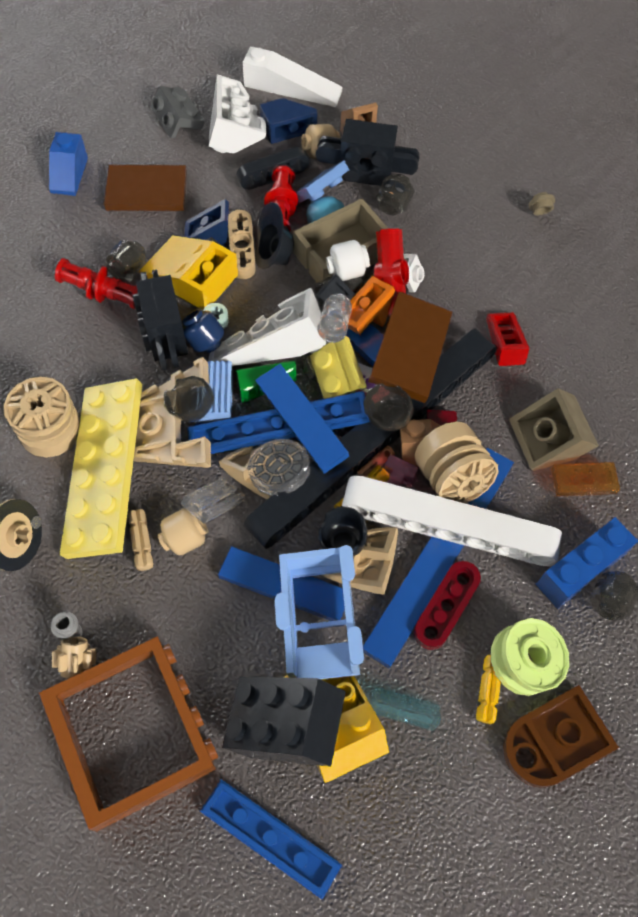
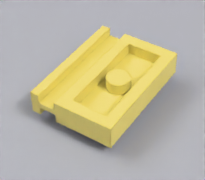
[310,334,367,399]

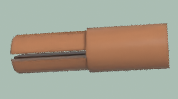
[358,445,395,477]

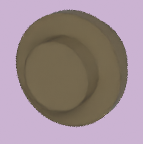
[528,192,555,216]

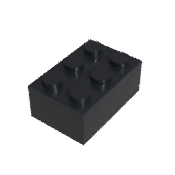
[222,676,346,767]

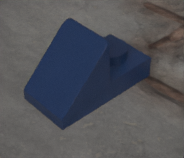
[184,199,229,247]

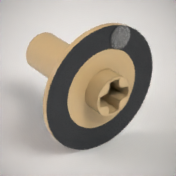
[0,499,42,571]

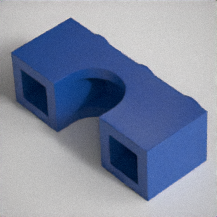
[536,517,638,609]

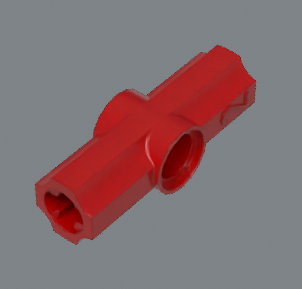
[374,228,409,317]

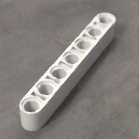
[342,476,562,567]

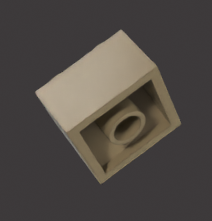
[509,388,599,471]

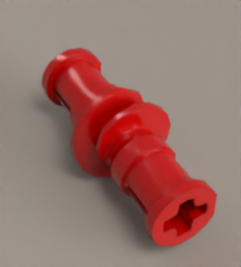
[264,165,298,231]
[55,258,138,309]

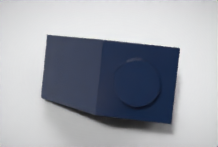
[260,98,317,144]

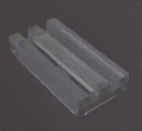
[181,477,246,524]

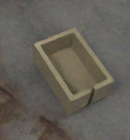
[293,198,388,288]

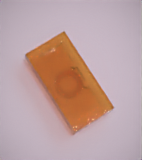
[551,462,620,497]

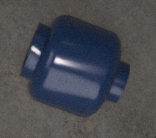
[182,309,224,353]

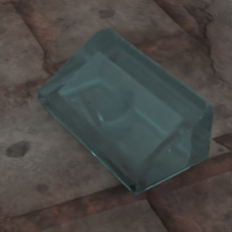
[370,687,441,731]

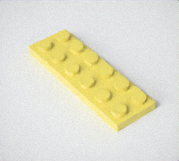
[60,378,142,559]

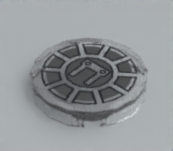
[247,439,310,495]

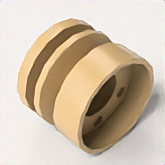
[4,376,80,458]
[414,422,499,504]

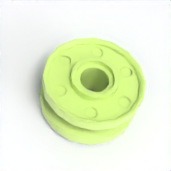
[491,618,569,696]

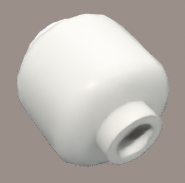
[326,240,370,281]

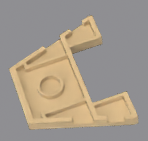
[133,357,211,468]

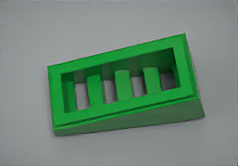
[237,361,296,403]

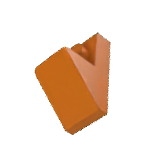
[336,276,395,335]

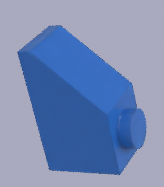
[49,132,88,196]

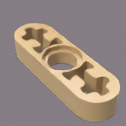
[228,210,256,279]

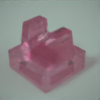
[385,455,419,488]

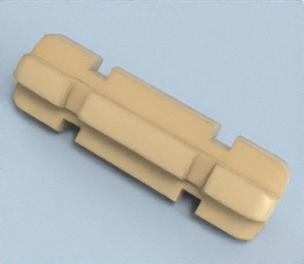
[128,509,153,571]

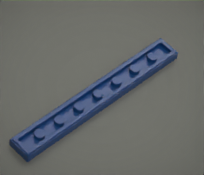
[363,448,514,669]

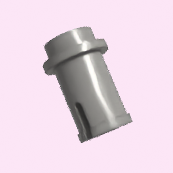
[50,611,83,640]

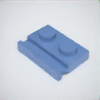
[296,161,349,204]

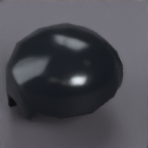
[318,506,368,557]

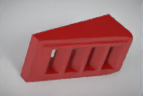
[486,312,530,366]

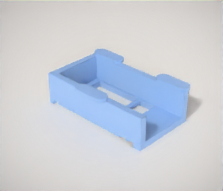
[275,545,364,679]

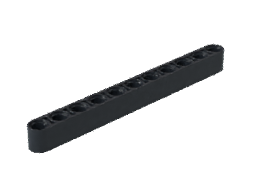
[243,328,498,549]

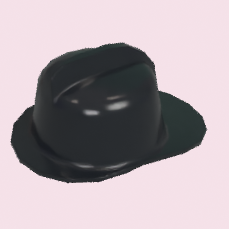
[255,202,294,269]

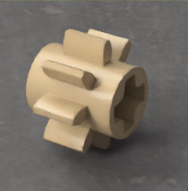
[52,637,96,679]

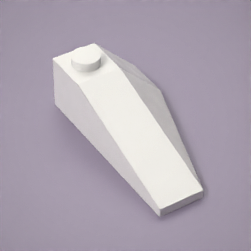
[243,46,342,107]
[209,74,266,154]
[208,288,327,366]

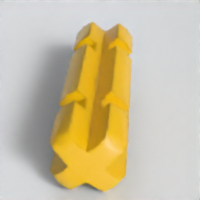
[476,655,501,724]

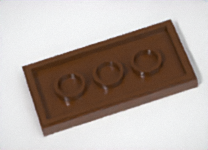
[368,291,453,403]

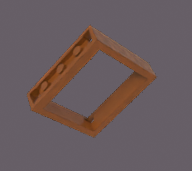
[39,636,218,832]

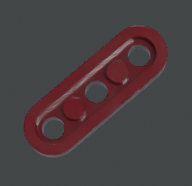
[414,561,481,650]

